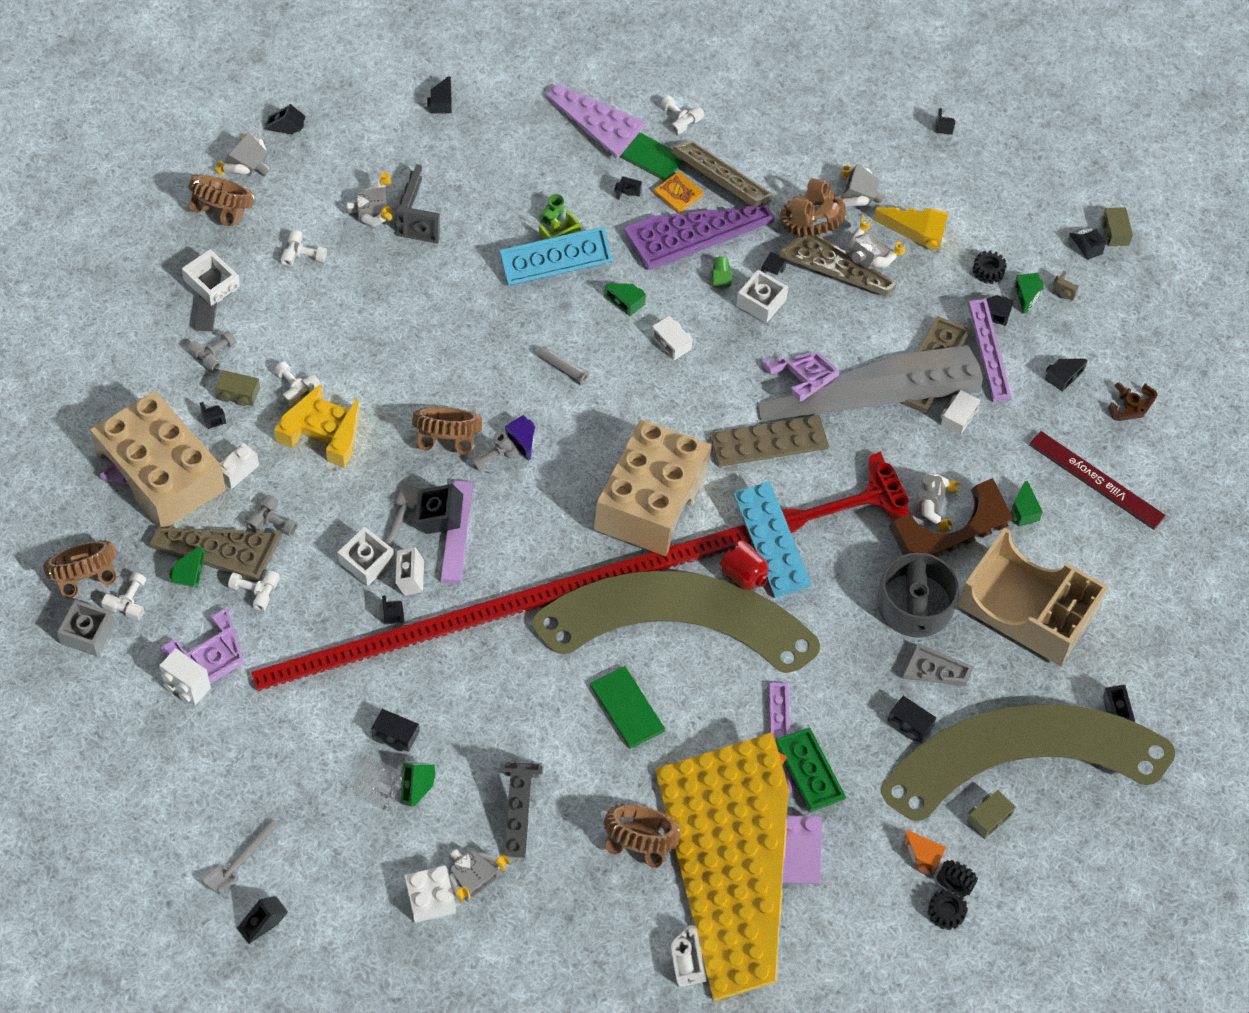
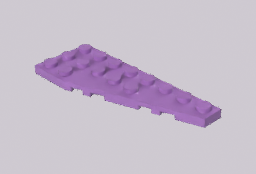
[624,205,775,270]

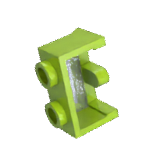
[539,210,581,240]

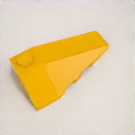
[874,207,949,250]

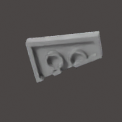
[903,644,974,686]

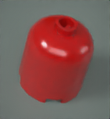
[719,541,769,590]

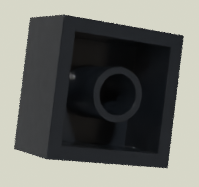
[415,484,464,534]

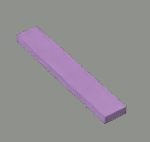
[968,298,1012,402]
[441,480,473,584]
[768,682,792,795]

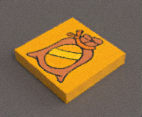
[654,171,704,214]

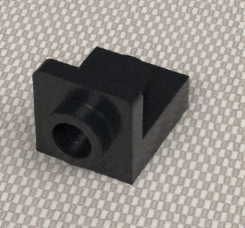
[614,176,642,200]

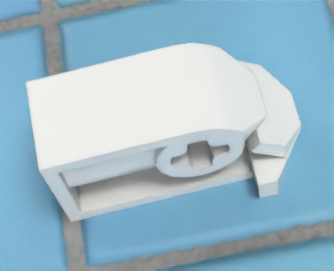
[671,925,707,987]

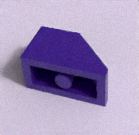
[505,415,535,461]

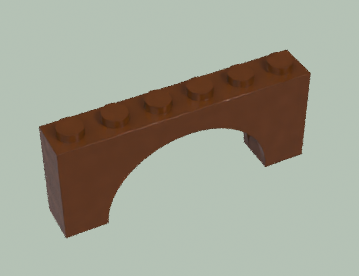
[888,478,1013,558]

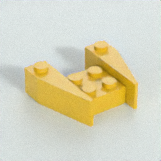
[274,385,360,468]

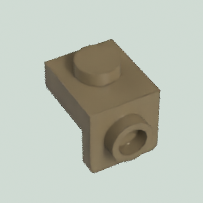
[1053,270,1079,301]

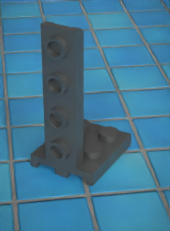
[395,164,440,244]
[500,762,544,858]

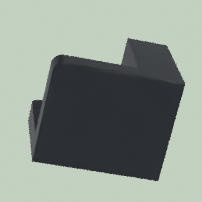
[936,108,955,135]
[761,251,787,275]
[200,402,226,429]
[382,595,404,625]

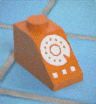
[903,830,946,875]

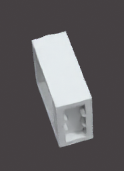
[182,249,240,306]

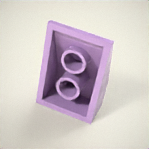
[782,816,822,885]

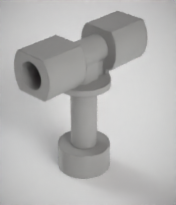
[187,331,236,373]
[472,431,519,471]
[246,495,298,536]

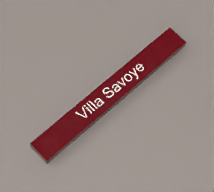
[1029,431,1166,530]

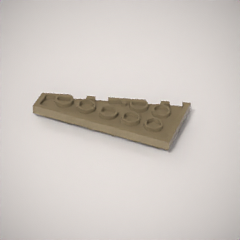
[779,235,897,296]
[149,528,282,582]

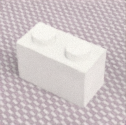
[652,316,693,360]
[940,390,980,436]
[220,443,259,489]
[396,547,424,596]

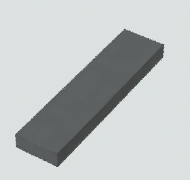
[194,268,222,331]

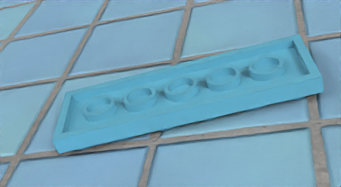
[499,226,613,286]
[733,481,811,598]

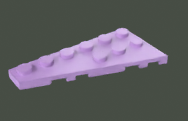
[547,84,644,159]

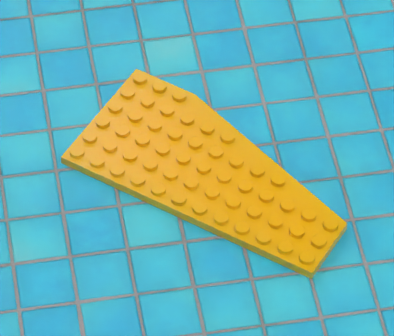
[655,732,789,1001]

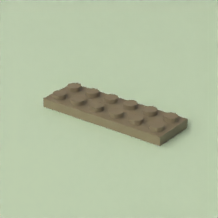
[671,140,774,207]
[900,316,971,413]
[710,415,829,467]

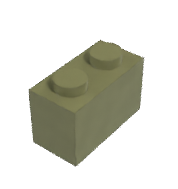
[1100,207,1133,246]
[215,370,260,406]
[967,790,1016,840]

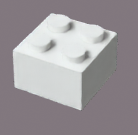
[736,270,788,324]
[337,527,395,586]
[159,648,211,705]
[405,866,456,923]

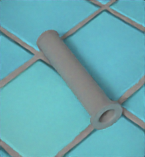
[537,346,590,385]

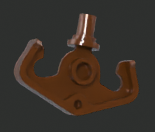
[1108,382,1158,421]

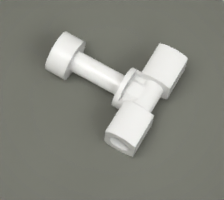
[661,96,704,135]
[281,230,327,267]
[274,362,320,406]
[228,570,280,612]
[101,572,146,621]

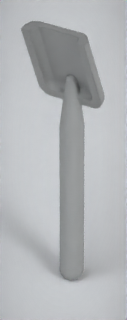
[385,485,421,548]
[201,820,277,894]

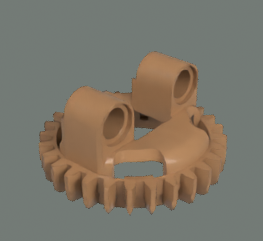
[188,174,255,226]
[780,178,846,237]
[412,406,482,455]
[43,540,117,599]
[603,803,680,868]

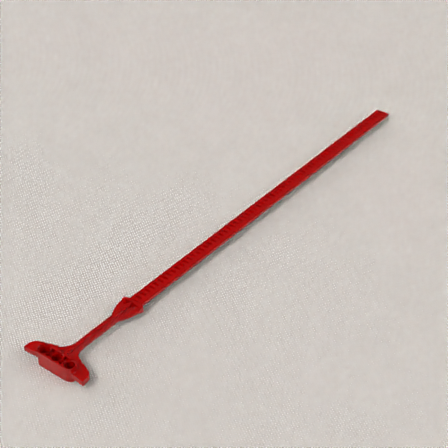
[251,451,913,691]

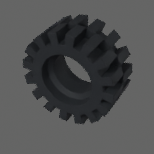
[973,250,1007,284]
[936,860,978,897]
[928,889,968,930]

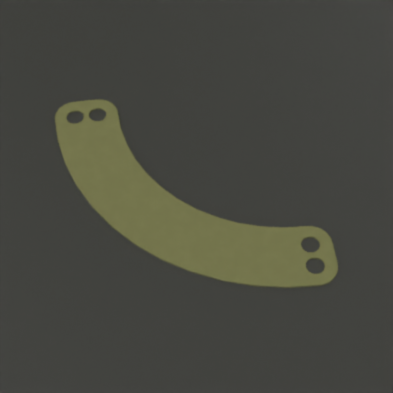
[533,571,820,673]
[881,704,1175,821]

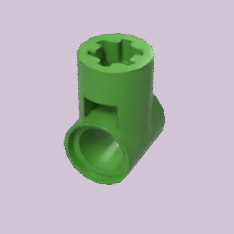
[539,194,564,226]
[712,256,732,286]

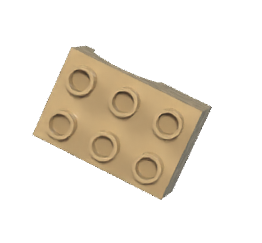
[90,390,226,528]
[594,419,712,556]
[958,527,1108,666]

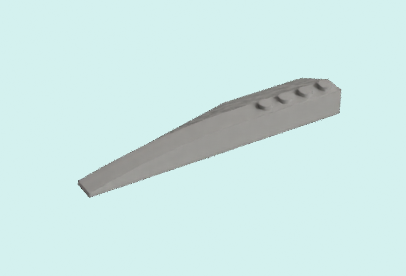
[758,345,983,421]

